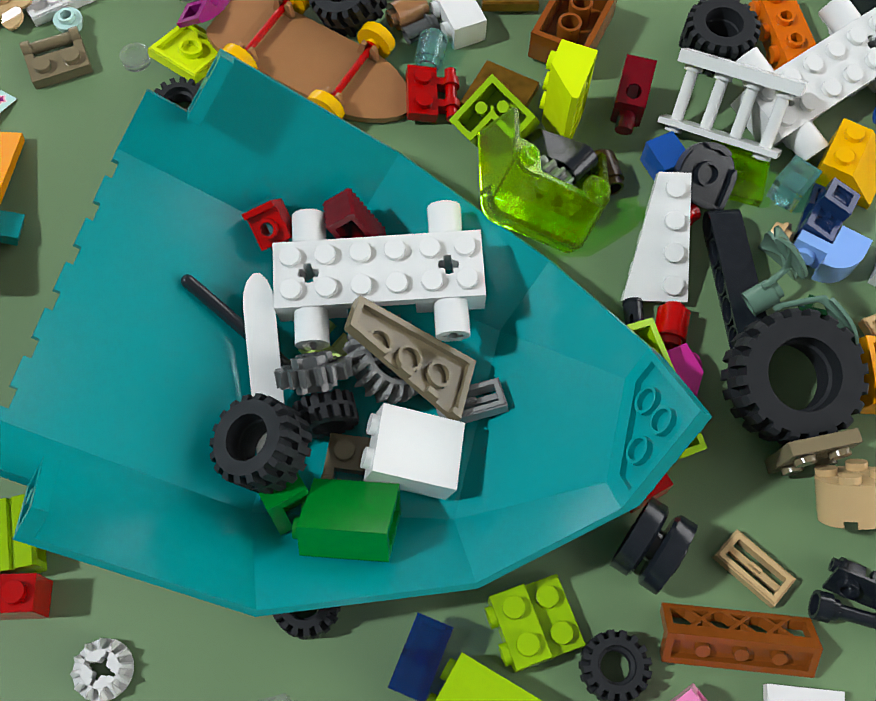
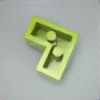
[449,74,540,147]

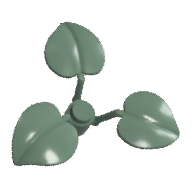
[741,225,859,345]

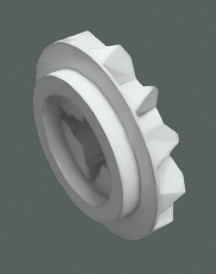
[70,638,134,701]

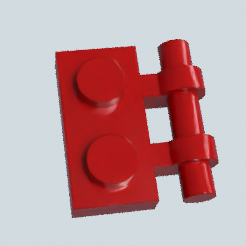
[406,64,461,123]

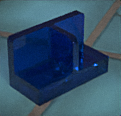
[387,612,454,701]

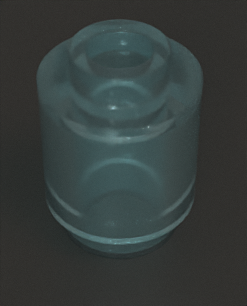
[414,28,448,72]

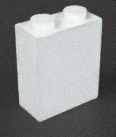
[360,403,465,500]

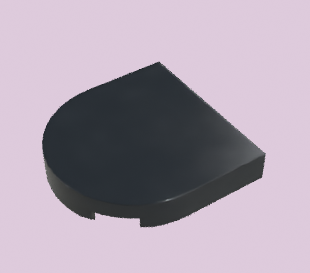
[673,142,737,211]

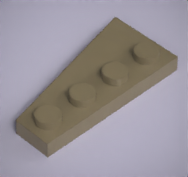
[344,295,476,421]

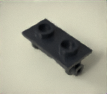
[822,557,876,610]

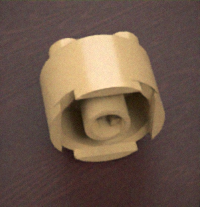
[814,459,876,530]

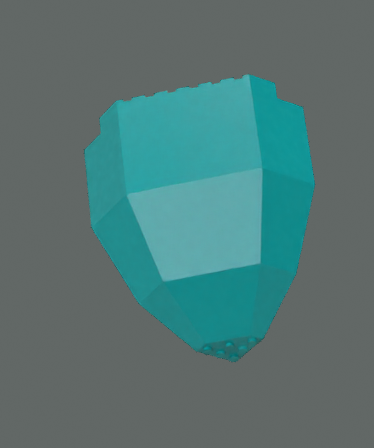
[0,48,713,617]

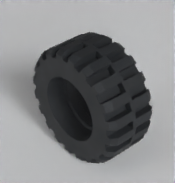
[720,308,869,444]

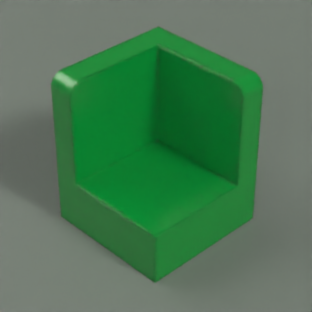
[258,472,309,536]

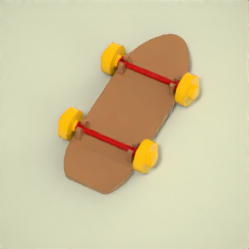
[206,0,407,123]

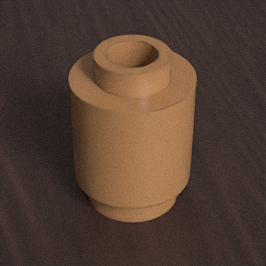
[385,0,429,31]

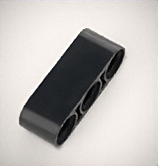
[513,129,598,185]

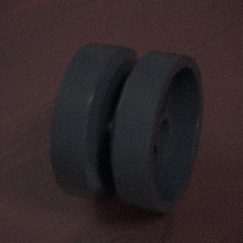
[610,497,698,595]

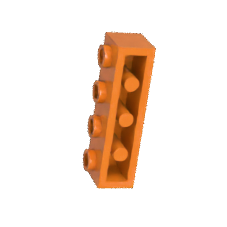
[749,0,816,70]

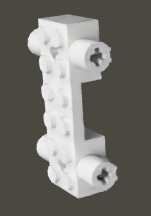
[731,0,876,164]
[272,200,486,351]

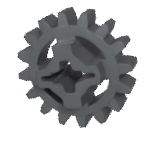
[274,350,353,395]

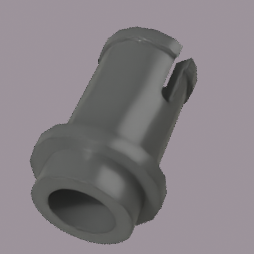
[401,14,440,45]

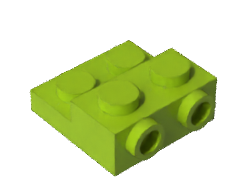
[484,574,586,673]

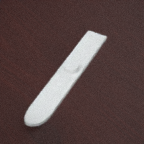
[243,273,285,454]

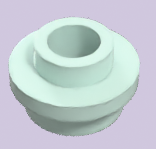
[53,7,83,33]

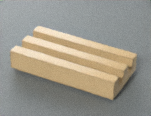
[712,529,796,608]

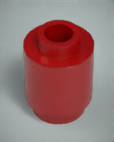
[655,301,691,351]

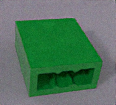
[292,478,401,562]

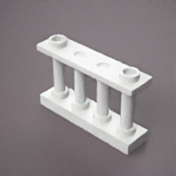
[657,48,808,162]

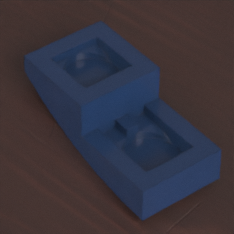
[799,177,861,243]

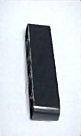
[702,209,767,349]

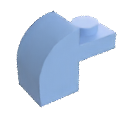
[793,226,873,283]

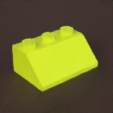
[539,39,598,139]

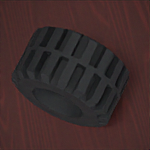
[308,0,387,38]
[679,0,761,76]
[209,393,312,494]

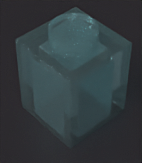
[766,155,822,213]

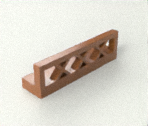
[659,602,823,678]

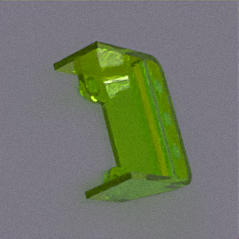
[478,107,611,254]

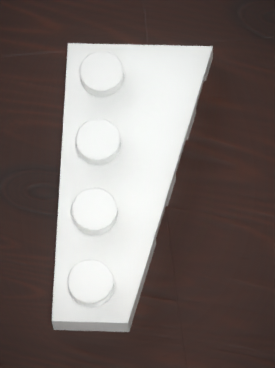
[620,172,692,303]

